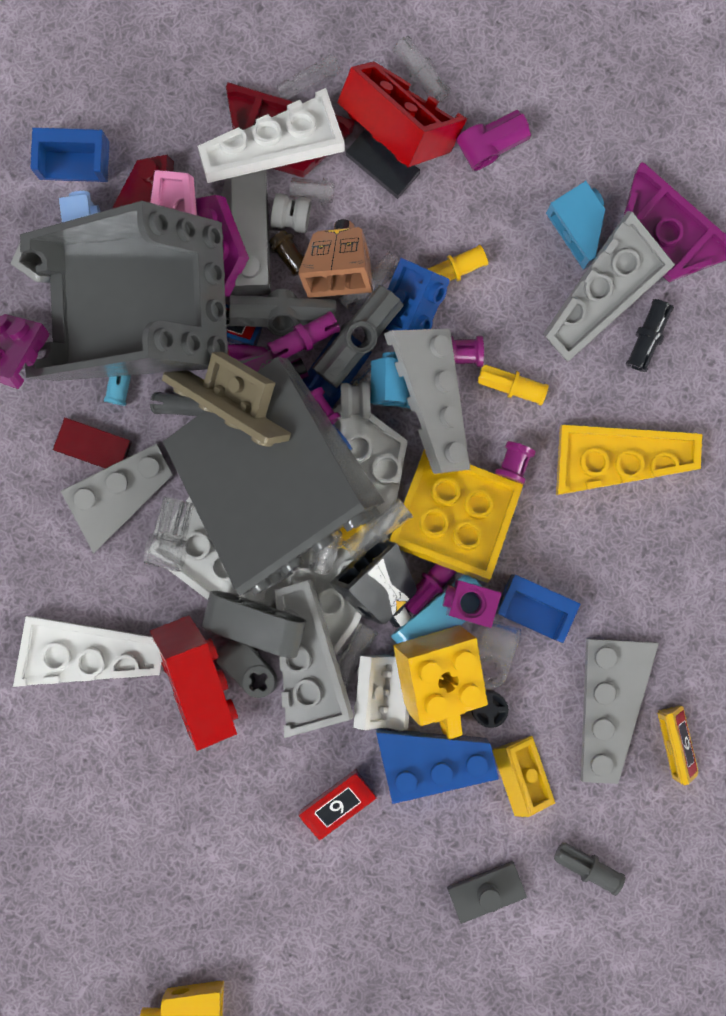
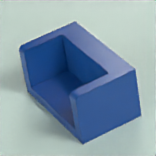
[30,127,110,182]
[496,574,581,643]

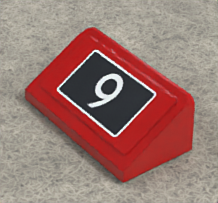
[298,769,377,840]

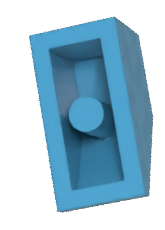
[546,181,605,270]

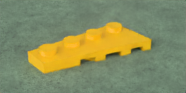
[556,425,702,496]

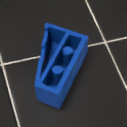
[376,728,499,804]

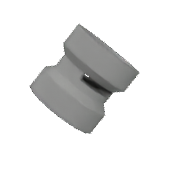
[271,193,311,233]

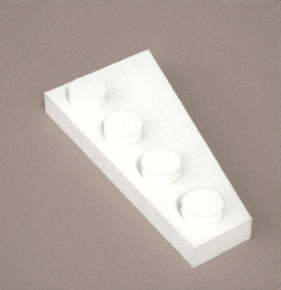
[198,88,345,183]
[13,616,163,687]

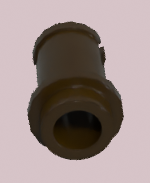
[269,230,305,277]

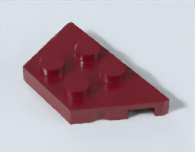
[226,82,355,178]

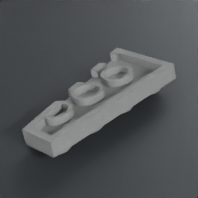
[543,211,675,362]
[580,639,659,784]

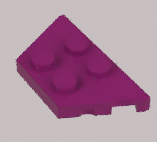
[623,161,726,283]
[195,195,249,297]
[0,314,50,389]

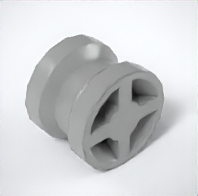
[341,382,370,419]

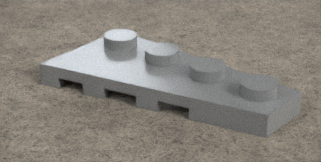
[384,329,470,474]
[275,579,354,738]

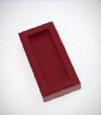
[53,417,132,469]

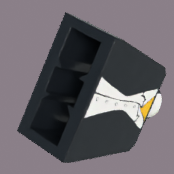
[330,538,417,628]

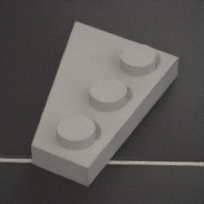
[61,444,173,554]

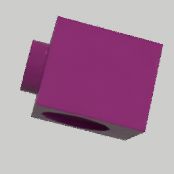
[442,580,501,628]

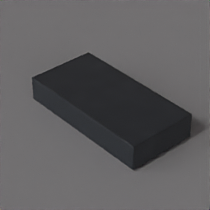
[346,129,420,199]

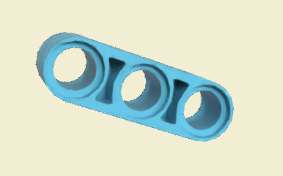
[391,575,482,644]

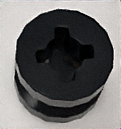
[471,689,509,728]

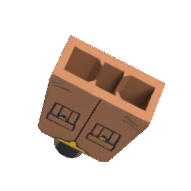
[298,219,373,298]

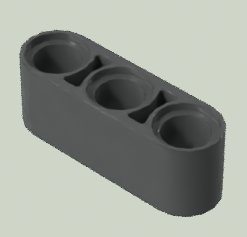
[202,590,306,658]

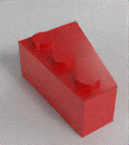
[337,61,468,167]
[149,615,238,751]

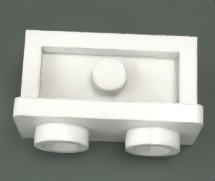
[353,655,409,731]

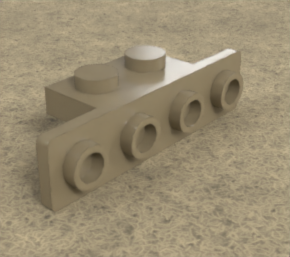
[162,352,291,447]

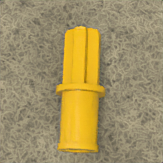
[427,245,489,282]
[478,364,549,406]

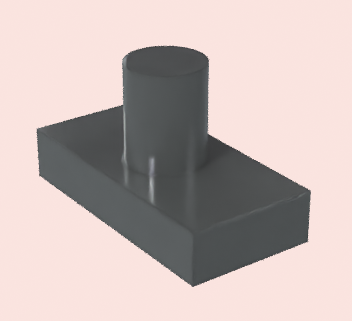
[447,861,527,924]

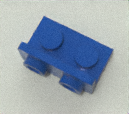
[385,258,450,331]

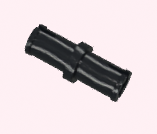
[626,299,674,372]

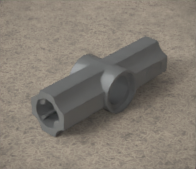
[312,285,404,388]
[229,289,336,336]

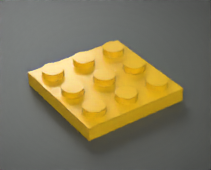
[389,449,523,583]

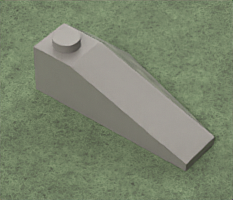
[221,169,272,296]

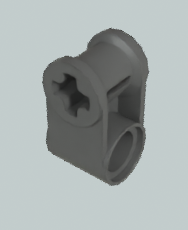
[215,639,278,698]

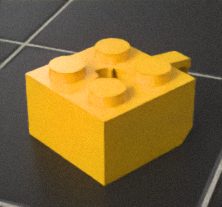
[393,625,488,740]

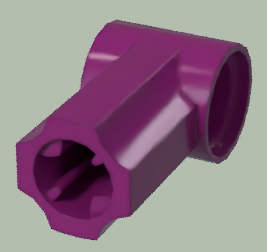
[456,109,531,171]

